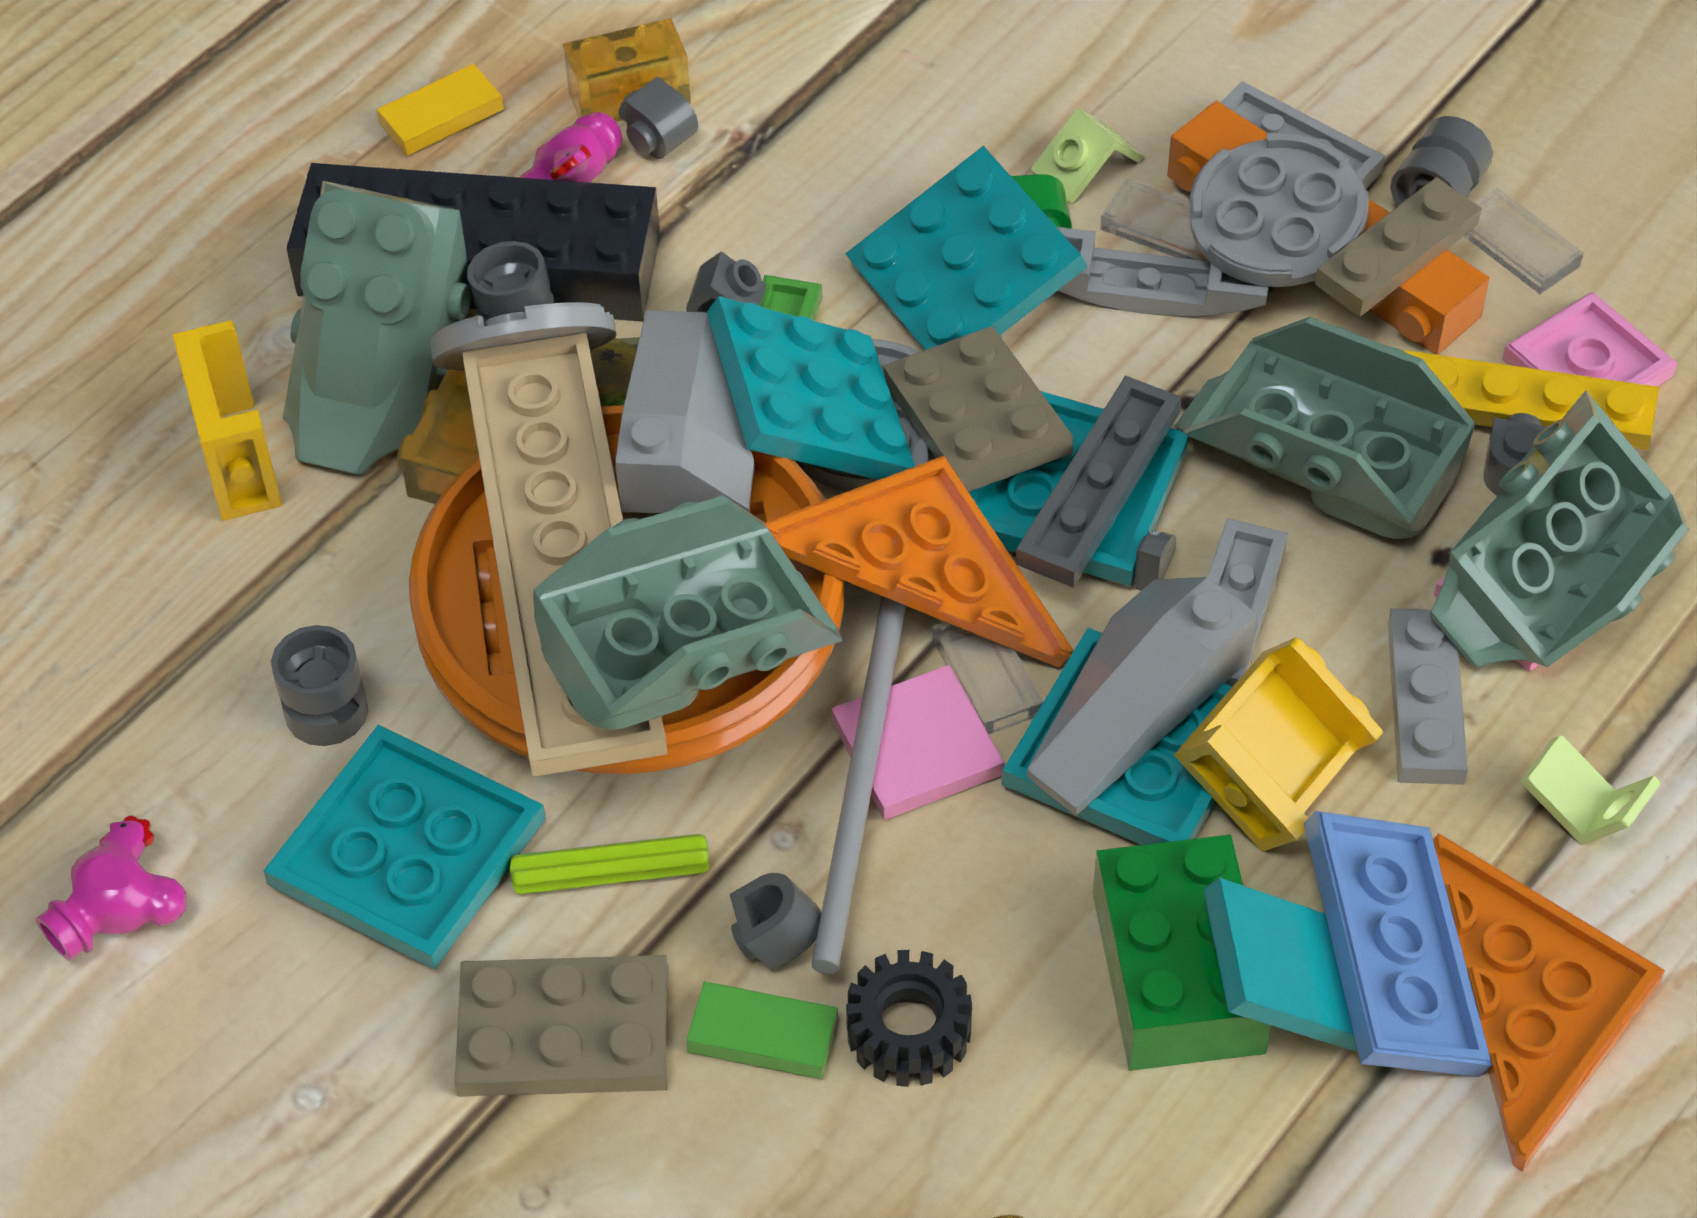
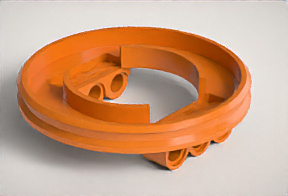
[409,405,845,774]

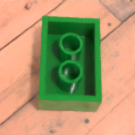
[1093,834,1271,1071]

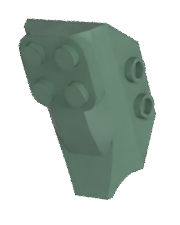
[283,181,472,475]
[1174,317,1475,539]
[1430,390,1689,667]
[533,495,844,730]

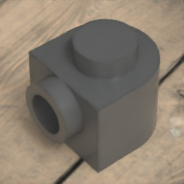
[619,76,698,159]
[686,251,766,312]
[1483,413,1547,496]
[729,873,821,971]

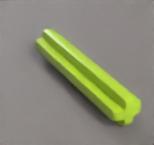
[510,834,709,894]

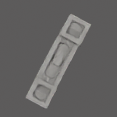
[1057,227,1268,316]

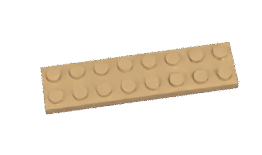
[462,333,667,777]

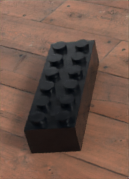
[286,163,660,322]

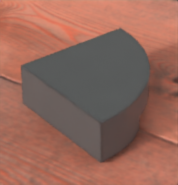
[1134,531,1176,591]

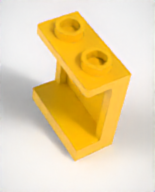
[172,321,283,521]
[1174,637,1383,852]

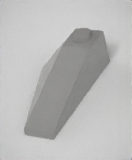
[615,310,754,513]
[1027,577,1258,816]

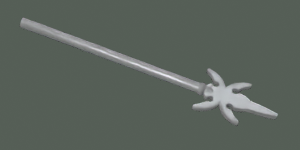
[811,438,972,974]

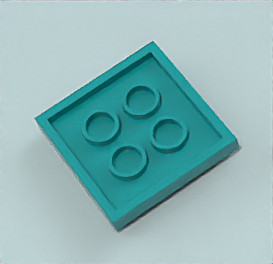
[845,145,1088,350]
[706,296,915,480]
[969,391,1190,586]
[1002,628,1232,845]
[263,724,546,970]

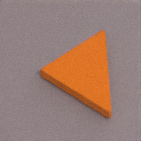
[765,456,1074,668]
[1433,833,1665,1172]

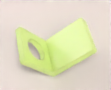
[1031,107,1144,203]
[1521,735,1661,845]

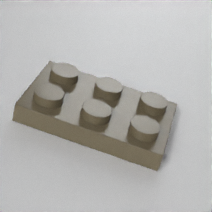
[883,326,1073,492]
[455,955,668,1097]

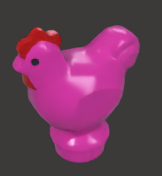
[520,112,622,182]
[36,815,187,961]

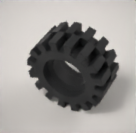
[846,949,972,1087]

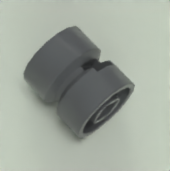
[1390,116,1493,206]
[467,241,555,326]
[271,625,369,746]

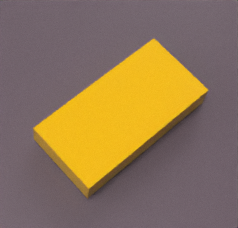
[376,63,504,156]

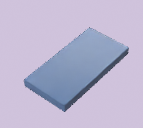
[1304,811,1492,1077]

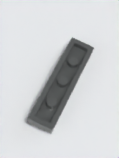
[1016,375,1181,588]

